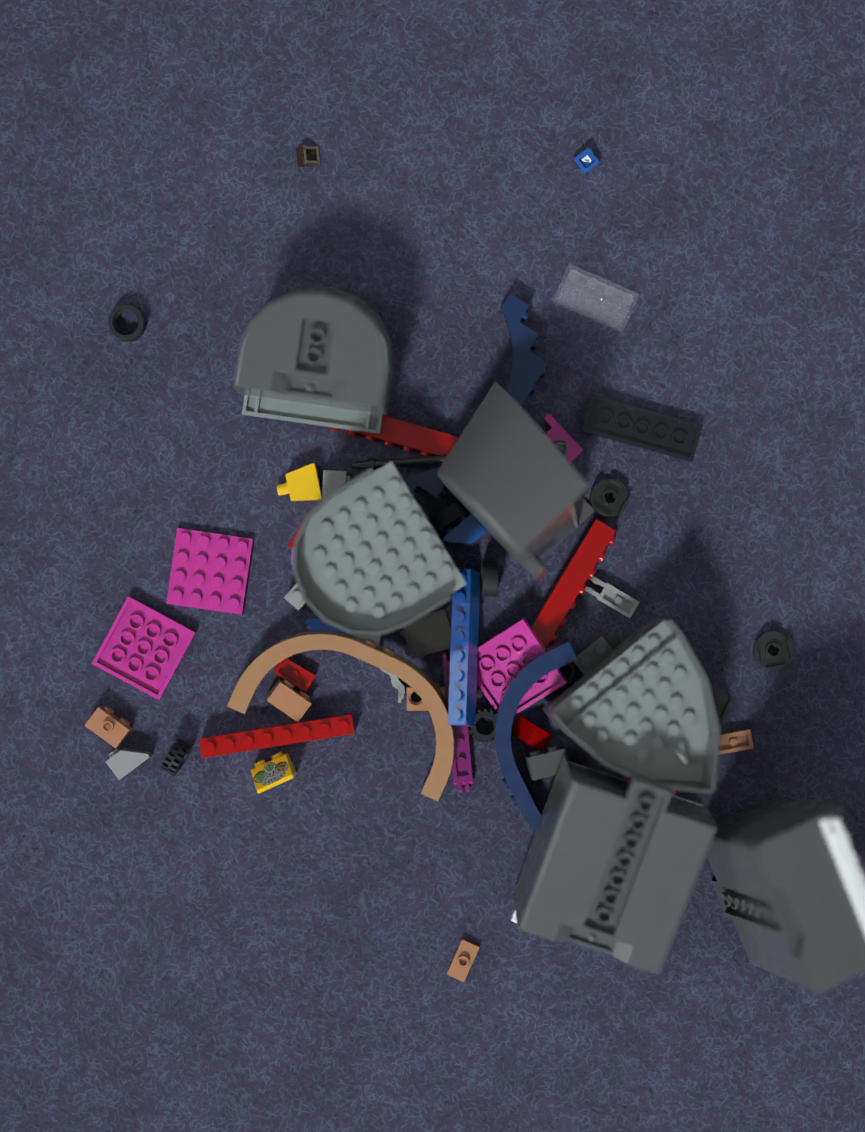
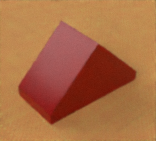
[511,715,552,751]

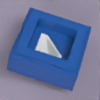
[573,146,600,174]

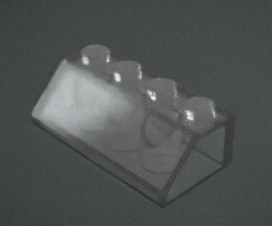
[552,264,640,333]

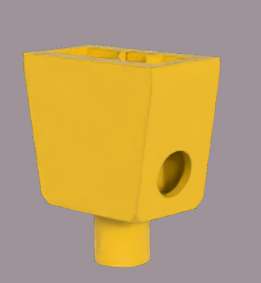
[276,463,322,501]

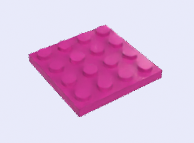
[166,528,254,615]
[92,596,196,700]
[477,618,567,715]

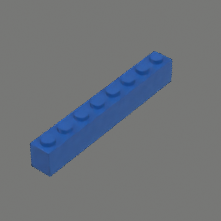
[448,569,480,726]

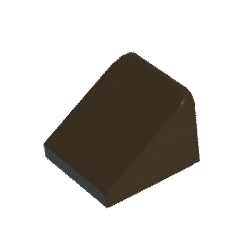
[296,145,320,167]

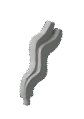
[380,669,405,703]

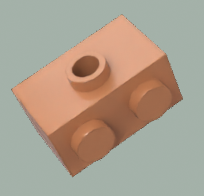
[266,679,312,722]
[85,705,132,748]

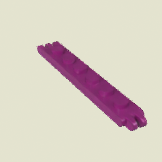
[442,652,473,793]

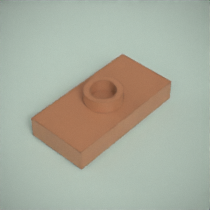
[447,938,480,982]

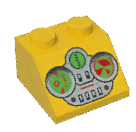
[251,751,297,794]

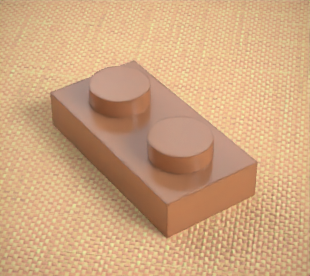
[718,729,754,755]

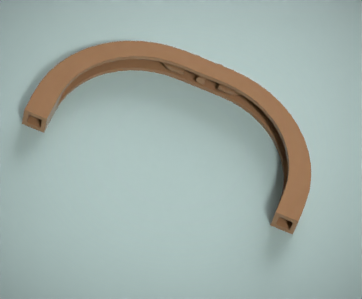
[227,630,456,801]

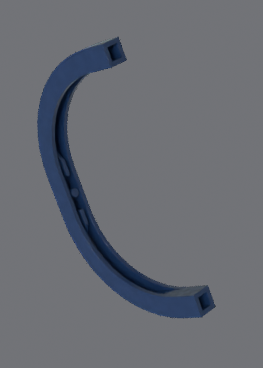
[495,638,577,832]

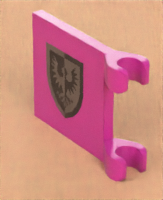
[544,413,583,464]

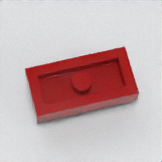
[273,658,316,692]

